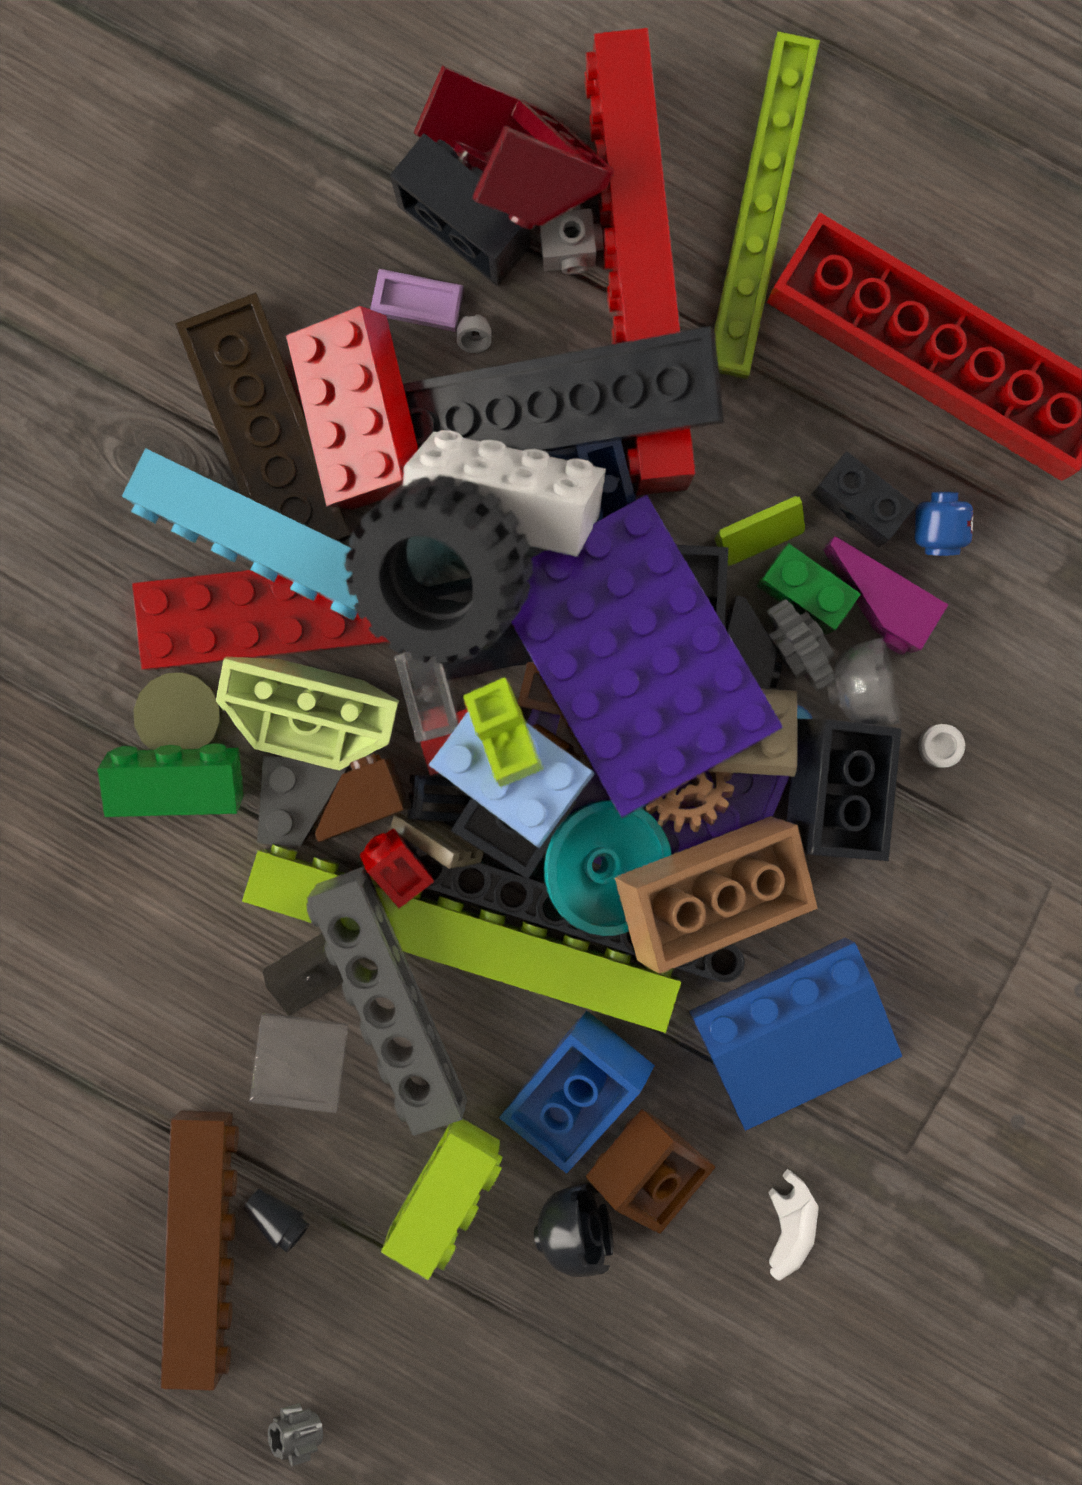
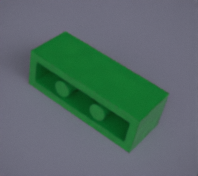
[97,744,244,817]

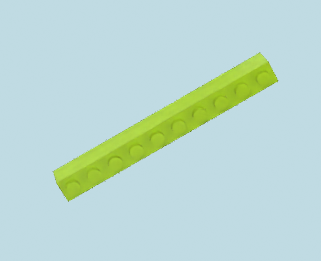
[242,844,681,1033]

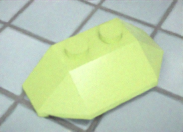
[216,657,399,771]

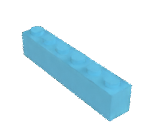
[122,448,358,620]

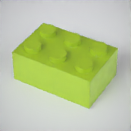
[381,1118,503,1280]

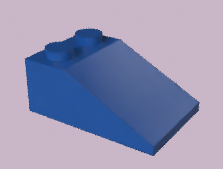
[499,1010,655,1174]

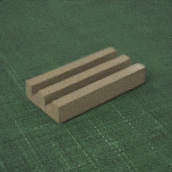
[390,810,484,869]

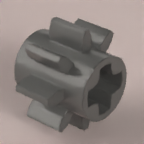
[268,1403,323,1466]

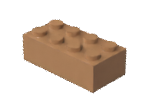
[615,816,818,974]

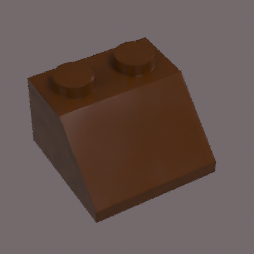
[315,754,411,842]
[585,1109,716,1234]

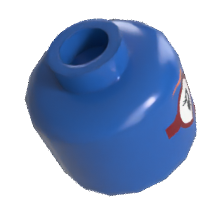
[914,491,973,556]

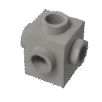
[539,206,603,274]

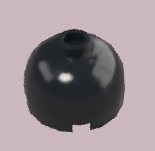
[534,1183,614,1277]

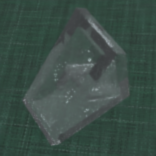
[394,652,459,743]

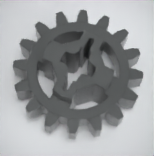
[767,599,836,691]

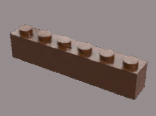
[161,1110,239,1391]

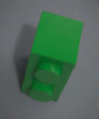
[756,543,861,635]

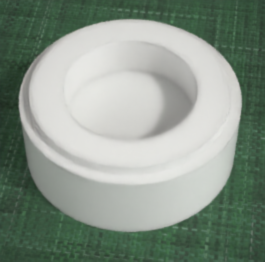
[918,724,965,768]

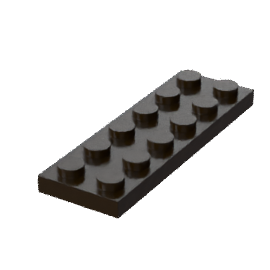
[175,292,351,542]

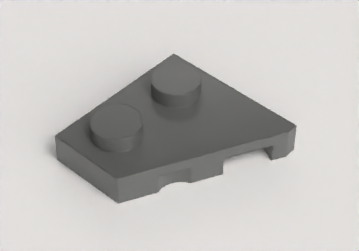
[257,756,349,846]

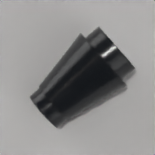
[243,1189,310,1253]

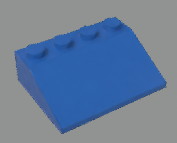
[689,937,903,1131]

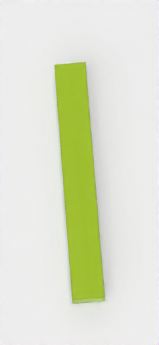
[714,32,820,379]

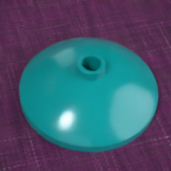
[544,800,672,936]

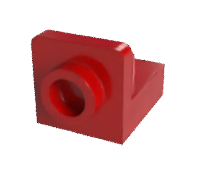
[360,828,434,909]

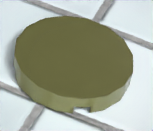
[133,672,223,750]

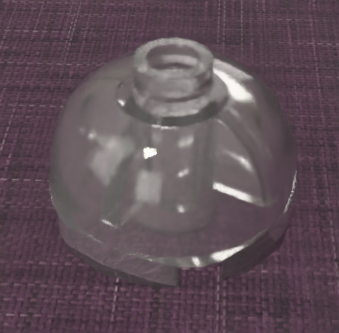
[827,638,900,726]

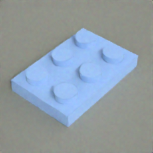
[429,712,594,847]

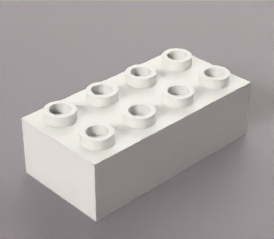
[403,430,606,556]

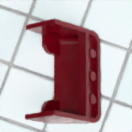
[413,65,615,230]

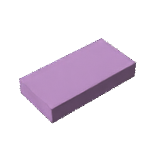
[370,269,464,332]

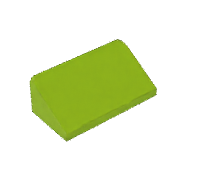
[715,496,805,566]

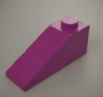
[823,536,948,655]

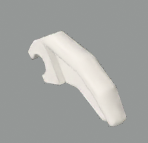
[769,1169,819,1281]

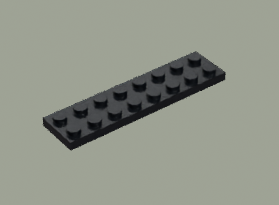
[403,327,724,452]

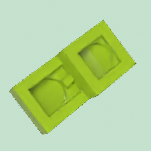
[463,677,543,787]

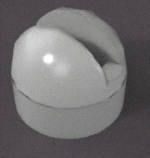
[457,314,491,353]

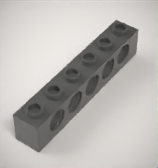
[307,866,468,1136]

